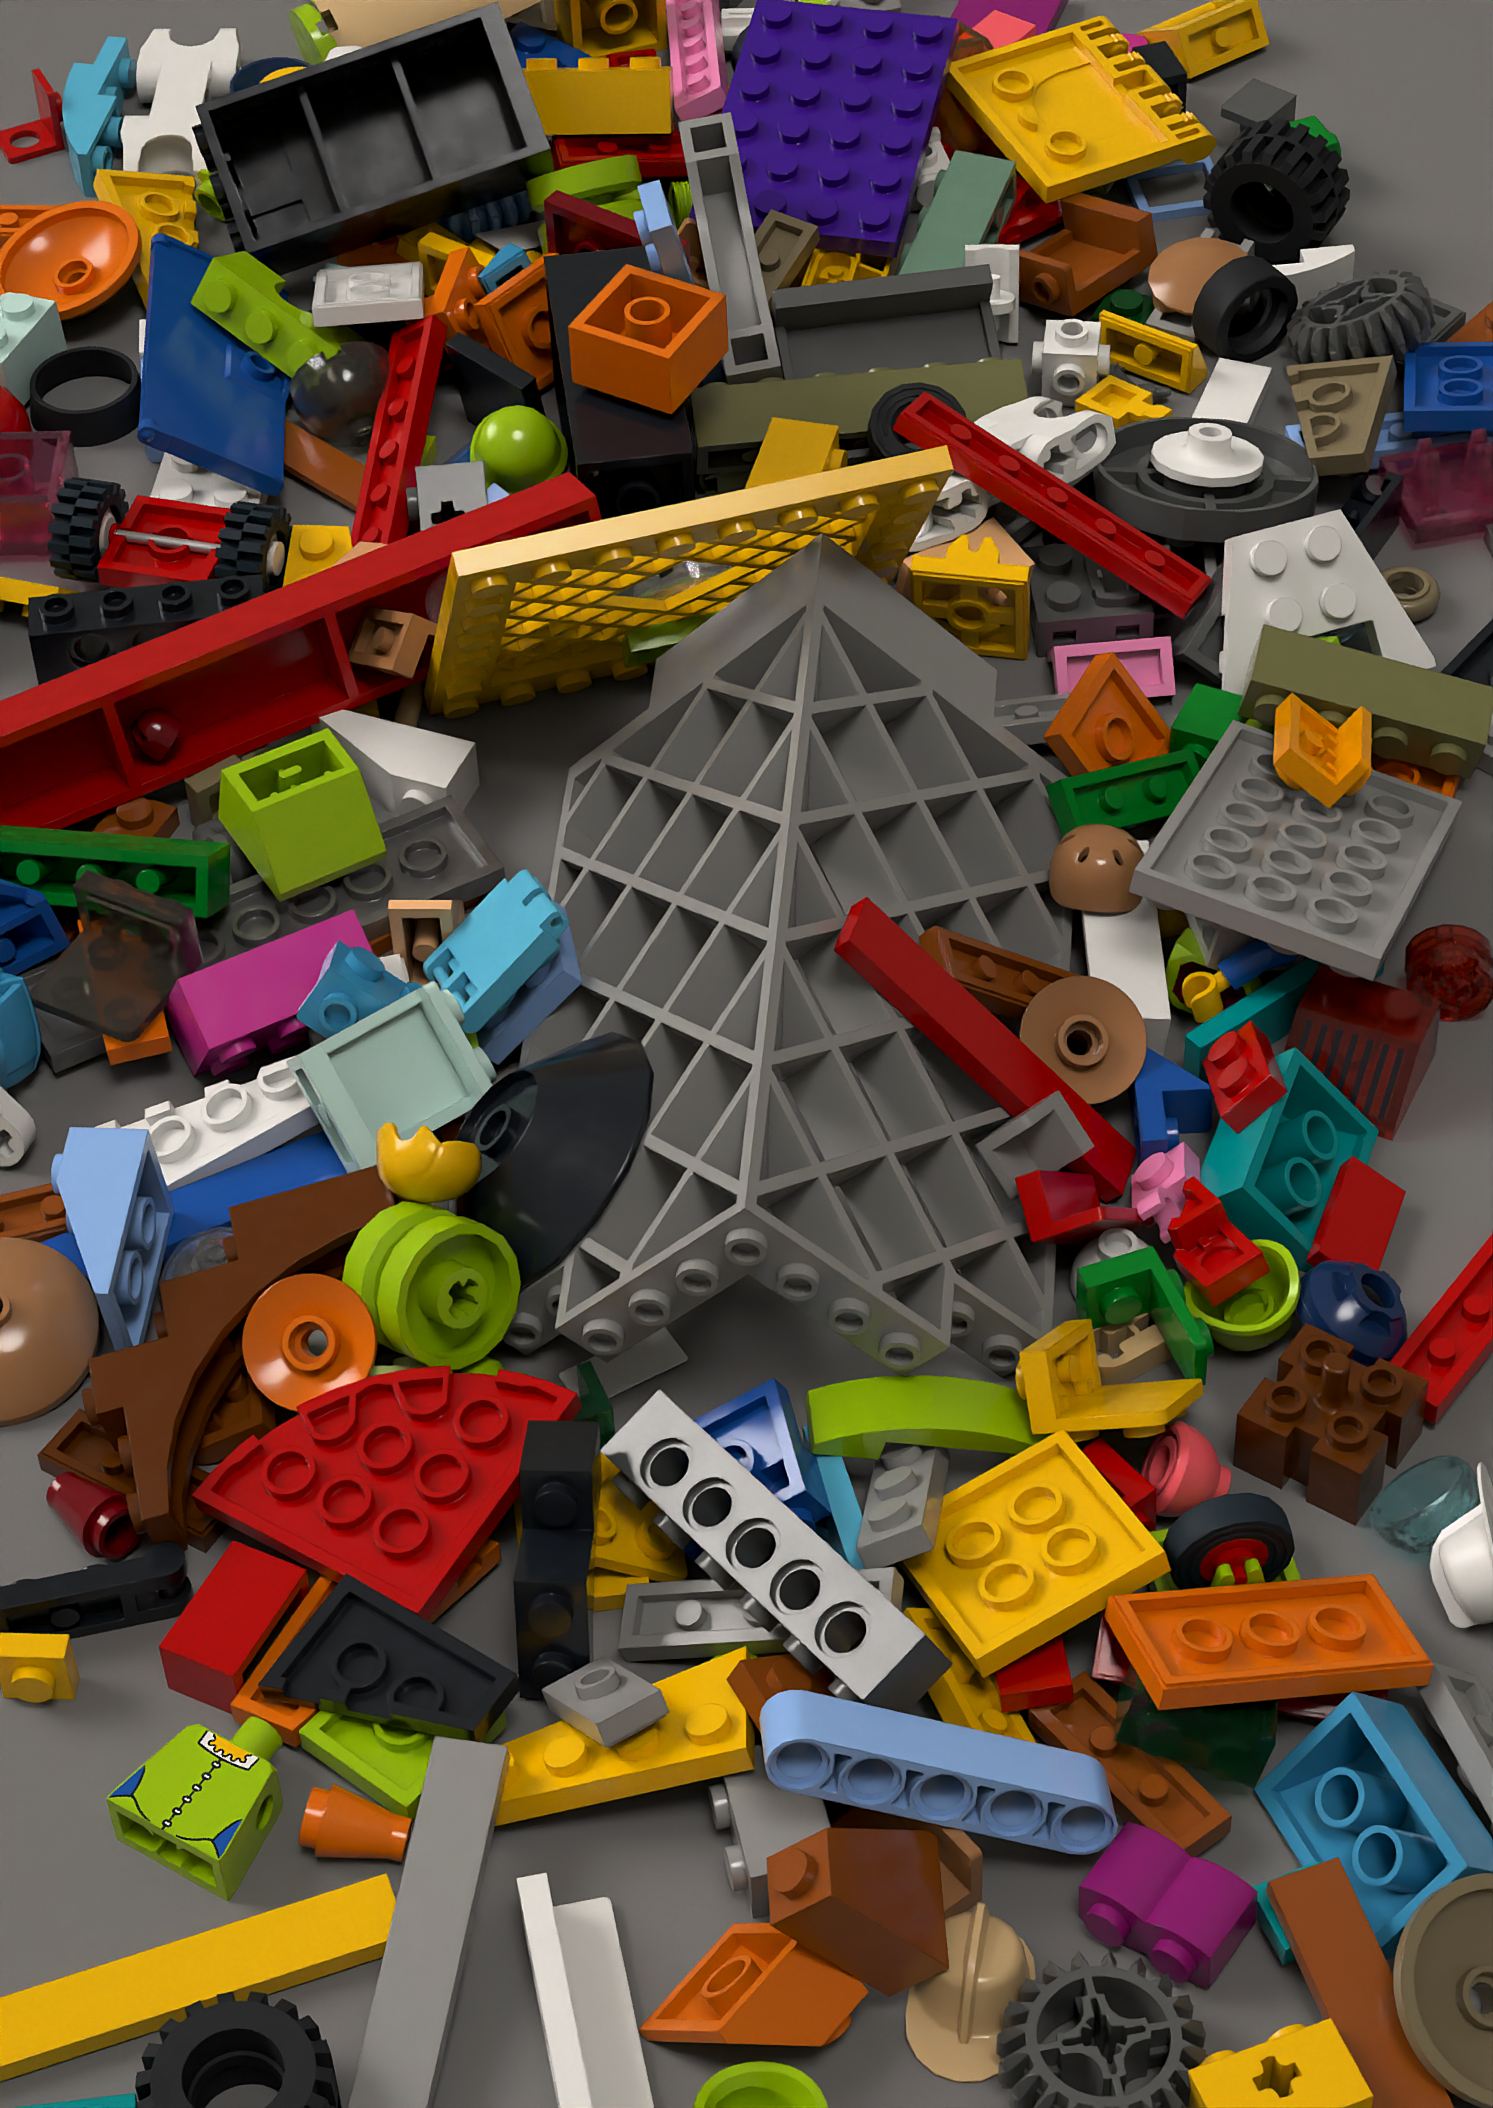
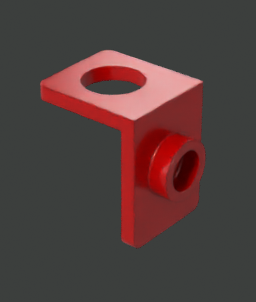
[0,68,65,164]

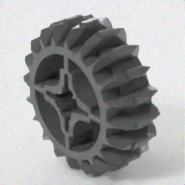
[1286,270,1436,365]
[996,1950,1208,2108]

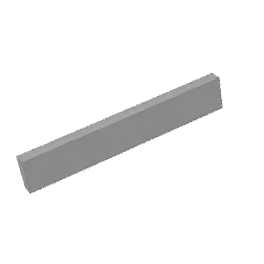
[348,1736,510,2108]

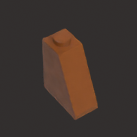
[766,1828,949,1997]

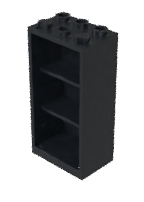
[192,1,554,276]
[543,246,695,520]

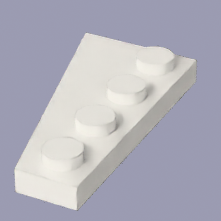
[95,1054,320,1192]

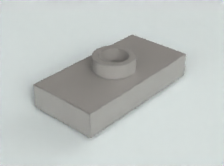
[541,1656,669,1748]

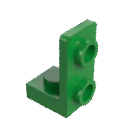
[1076,1246,1214,1386]

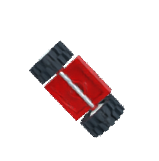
[47,477,292,594]

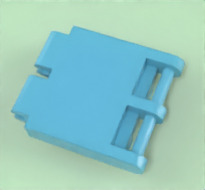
[423,869,569,1033]

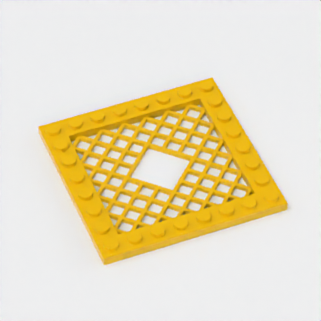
[423,445,954,718]

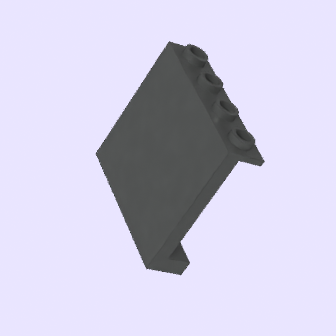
[770,264,1002,467]

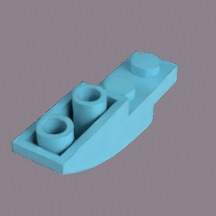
[62,36,137,197]

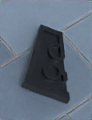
[258,1573,522,1742]

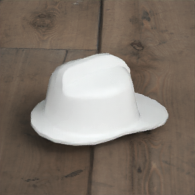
[1430,1462,1493,1628]

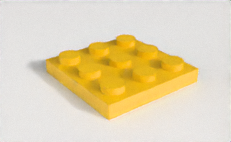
[897,1429,1171,1678]

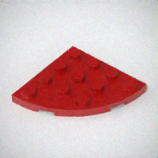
[191,1366,582,1621]

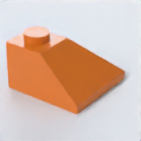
[638,1923,869,2046]

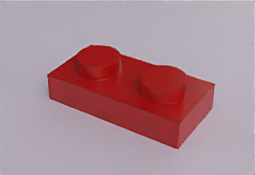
[1202,1020,1288,1134]

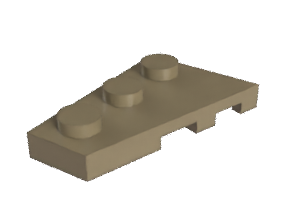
[1286,355,1397,477]

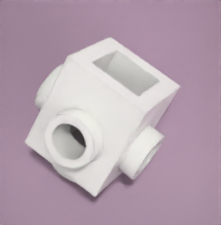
[1032,319,1111,407]

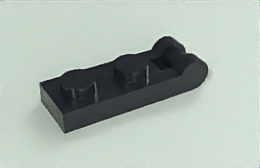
[0,1541,194,1639]

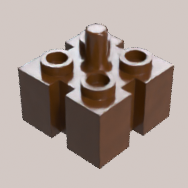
[1233,1323,1429,1526]

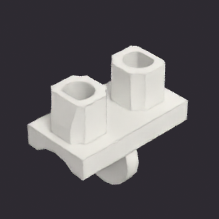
[965,244,1019,343]

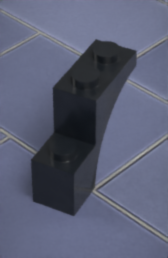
[513,1420,602,1698]

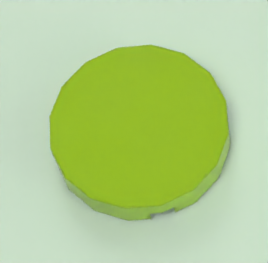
[289,3,338,65]

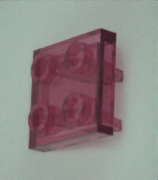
[1378,428,1493,544]

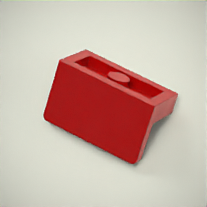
[1015,1170,1155,1246]

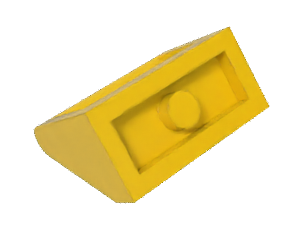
[1136,0,1270,78]

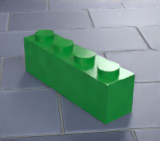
[0,825,231,918]

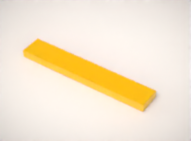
[0,1873,396,2082]

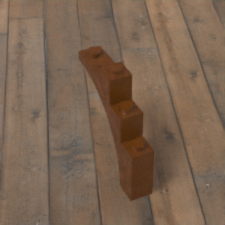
[82,1165,400,1551]

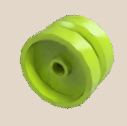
[525,155,643,255]
[342,1201,521,1370]

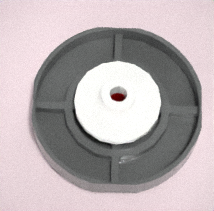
[1093,417,1319,548]

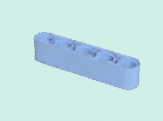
[759,1690,1118,1855]

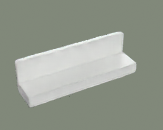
[1081,840,1171,1057]
[516,1873,654,2108]

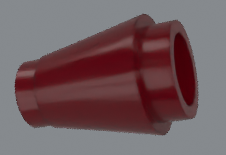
[46,1472,142,1559]

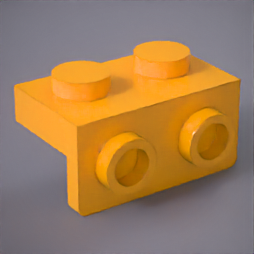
[1273,693,1373,808]

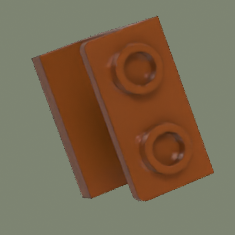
[996,193,1158,317]

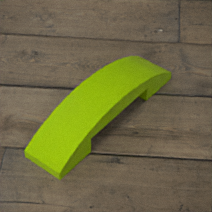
[805,1375,1078,1460]

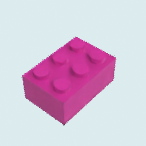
[163,909,374,1078]

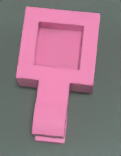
[1131,1142,1201,1244]

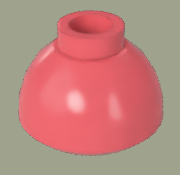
[1141,1421,1231,1518]

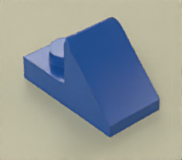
[1128,1047,1214,1167]

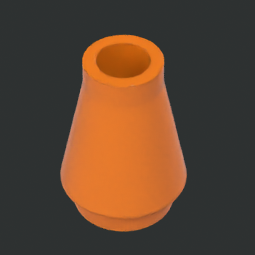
[299,1784,413,1862]

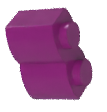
[1079,1822,1258,1988]

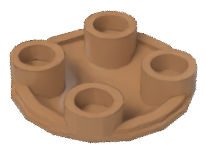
[1148,237,1248,317]

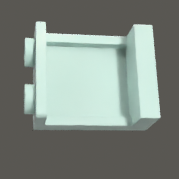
[286,981,497,1173]

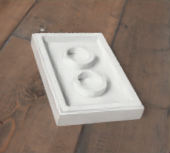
[312,261,425,327]

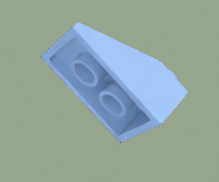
[51,1127,175,1351]

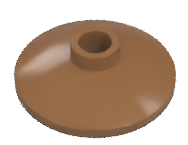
[1018,976,1147,1105]

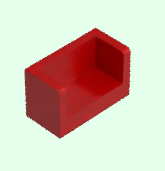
[158,1540,310,1714]

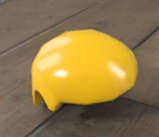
[376,1123,482,1204]

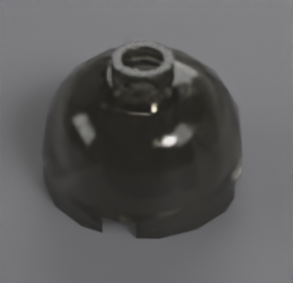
[289,342,390,447]

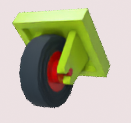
[1148,1493,1301,1592]

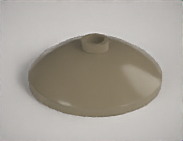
[1393,1873,1493,2108]

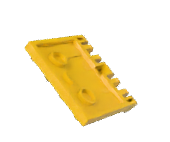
[945,16,1216,203]

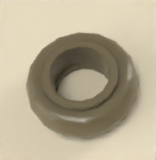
[1380,566,1441,622]

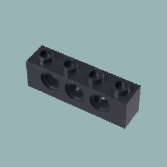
[28,574,265,685]

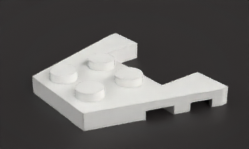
[1219,509,1436,695]

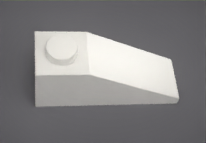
[311,709,480,817]

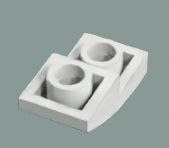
[1249,244,1355,314]

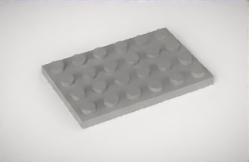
[1128,720,1462,981]

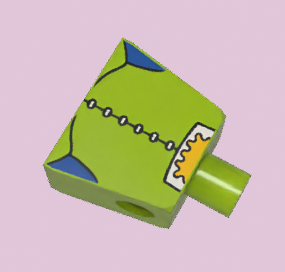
[106,1716,283,1902]

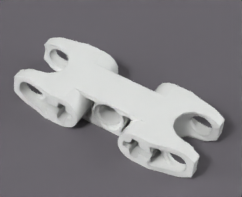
[120,28,241,190]
[909,396,1116,552]

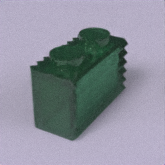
[1113,1664,1279,1789]

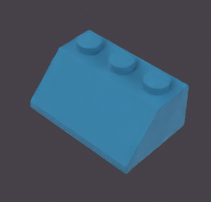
[1254,1691,1493,1960]

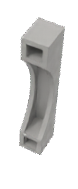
[678,112,783,385]

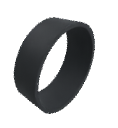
[30,346,141,447]

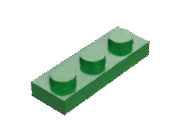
[1046,748,1200,837]

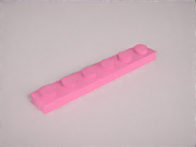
[666,0,729,121]

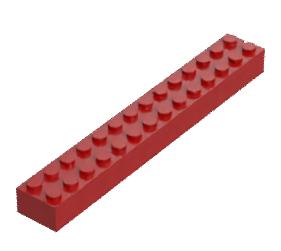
[0,472,602,830]

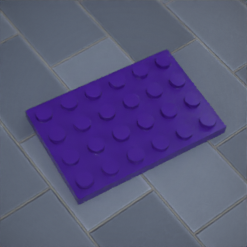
[689,0,959,258]

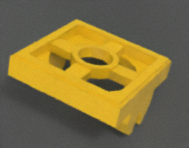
[910,534,1030,660]

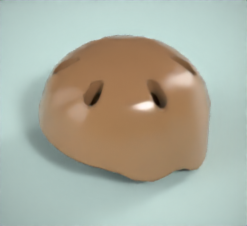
[1048,824,1144,913]

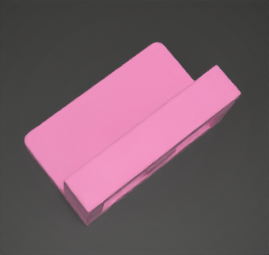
[1047,636,1176,698]

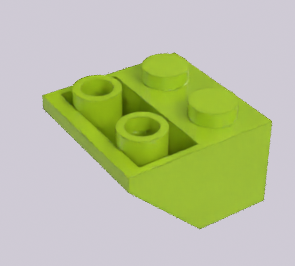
[218,728,387,902]

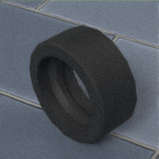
[1192,255,1298,363]

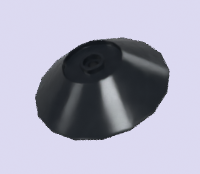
[447,1032,654,1291]

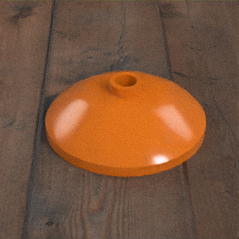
[0,200,142,322]

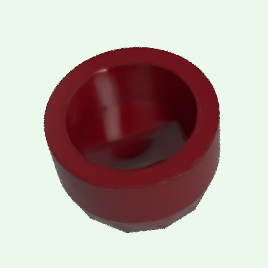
[131,709,183,762]

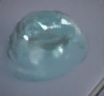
[1368,1455,1481,1557]

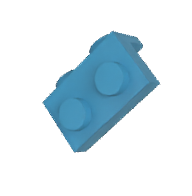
[296,940,423,1039]

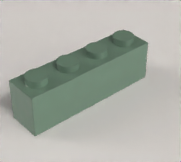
[898,150,1017,275]

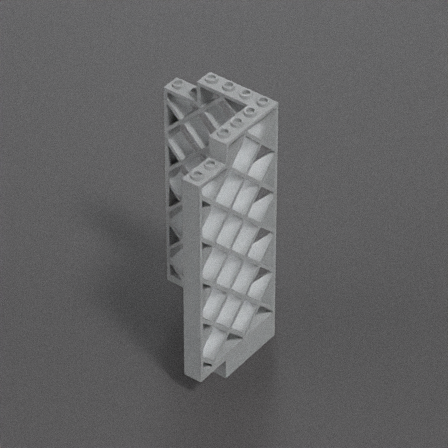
[502,533,1073,1378]

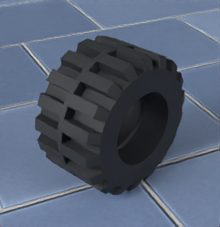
[1203,119,1350,265]
[135,1991,342,2108]

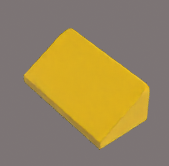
[1099,310,1208,394]

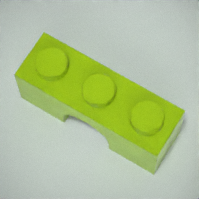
[190,251,369,395]

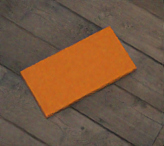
[1104,1574,1434,1710]

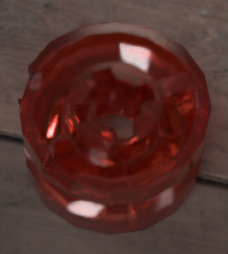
[1404,924,1493,1022]

